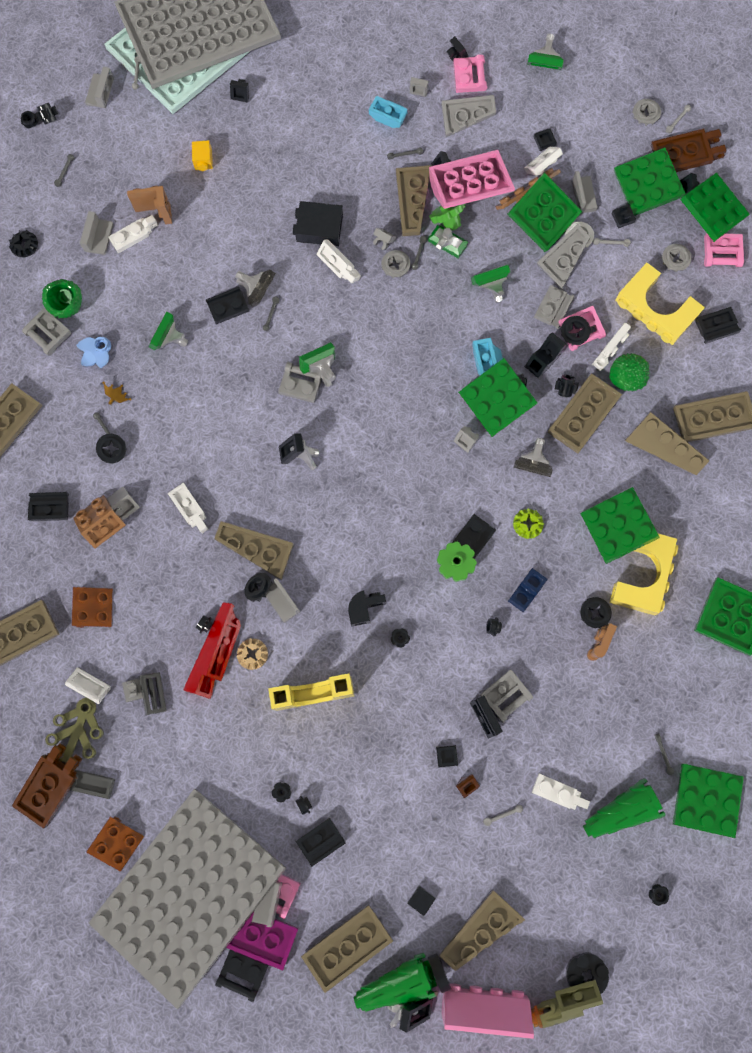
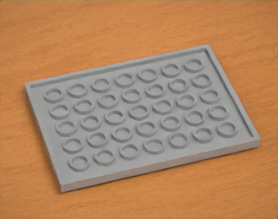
[114,0,281,89]
[89,789,286,1009]

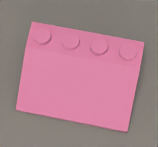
[429,150,515,209]
[442,984,534,1039]

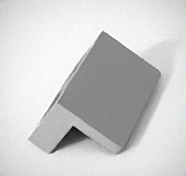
[85,67,114,108]
[572,171,597,213]
[80,211,113,255]
[107,487,140,520]
[266,578,300,623]
[252,881,282,928]

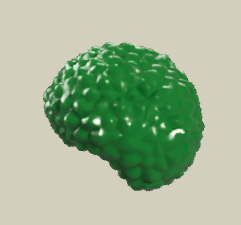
[42,279,82,318]
[609,353,650,392]

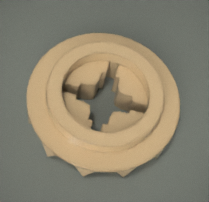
[236,638,268,670]

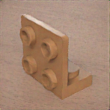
[127,186,172,224]
[73,495,126,549]

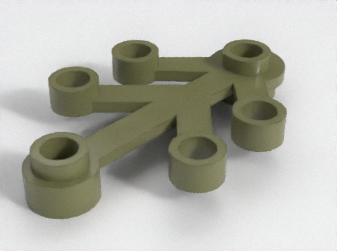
[45,698,103,763]

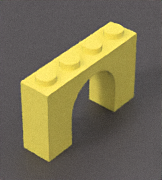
[615,262,705,346]
[609,534,678,616]
[268,674,354,711]

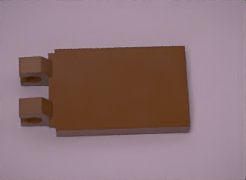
[651,129,727,172]
[12,743,82,829]

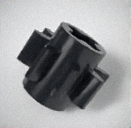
[35,102,58,124]
[554,374,579,397]

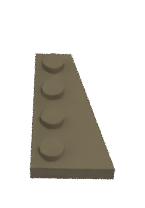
[396,165,431,237]
[625,411,709,475]
[214,521,294,580]
[439,890,525,971]

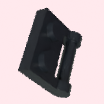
[215,950,269,1003]

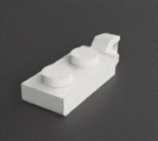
[108,215,158,254]
[317,239,361,283]
[592,323,631,371]
[168,483,209,534]
[531,773,590,810]

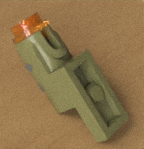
[531,980,603,1028]

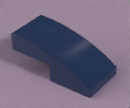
[508,568,548,613]

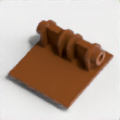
[72,587,113,628]
[86,816,144,872]

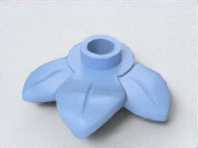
[76,337,111,368]

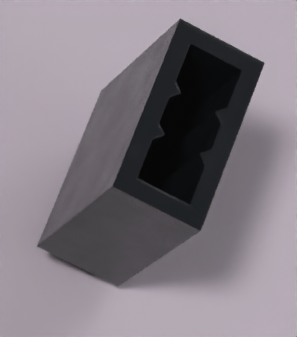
[293,201,343,246]

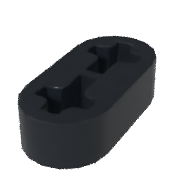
[428,953,451,993]

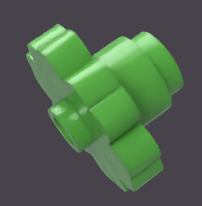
[429,204,466,231]
[437,542,477,582]

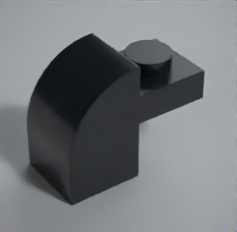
[524,332,566,378]
[348,590,386,627]

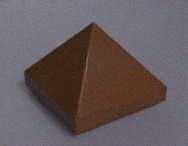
[456,774,480,798]

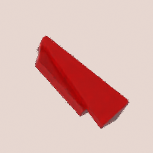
[183,602,241,699]

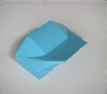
[369,96,408,128]
[472,338,503,376]

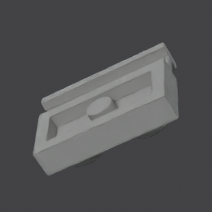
[534,285,574,329]

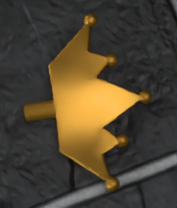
[102,381,132,405]

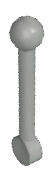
[132,56,141,90]
[666,105,691,134]
[593,238,631,247]
[483,805,523,826]

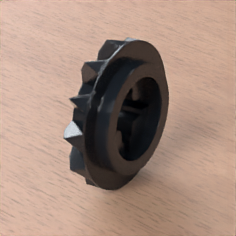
[9,230,38,258]
[560,316,591,346]
[96,433,127,464]
[244,573,273,602]
[580,597,612,629]

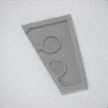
[441,95,496,137]
[537,224,590,290]

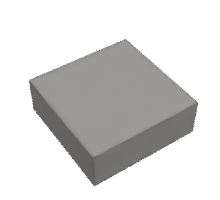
[410,77,428,97]

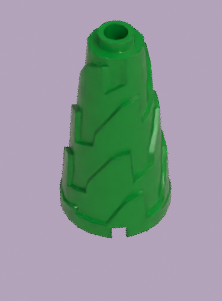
[583,778,666,838]
[354,953,438,1012]

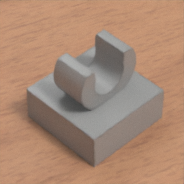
[373,228,396,250]
[454,426,479,453]
[122,678,143,702]

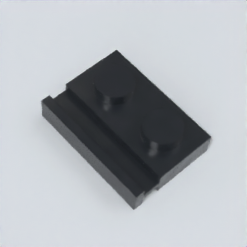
[206,286,249,325]
[695,307,741,344]
[28,492,69,522]
[452,514,496,559]
[470,695,503,739]
[295,818,346,867]

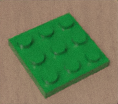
[614,148,685,216]
[680,172,750,242]
[507,173,582,252]
[458,358,538,437]
[580,487,660,564]
[694,577,752,656]
[673,764,744,838]

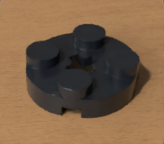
[566,952,609,994]

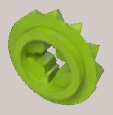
[513,508,544,539]

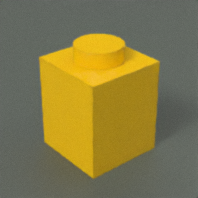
[192,140,213,171]

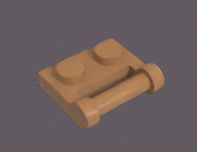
[587,623,617,661]

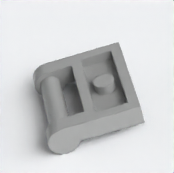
[22,308,72,356]
[278,362,322,403]
[480,670,533,723]

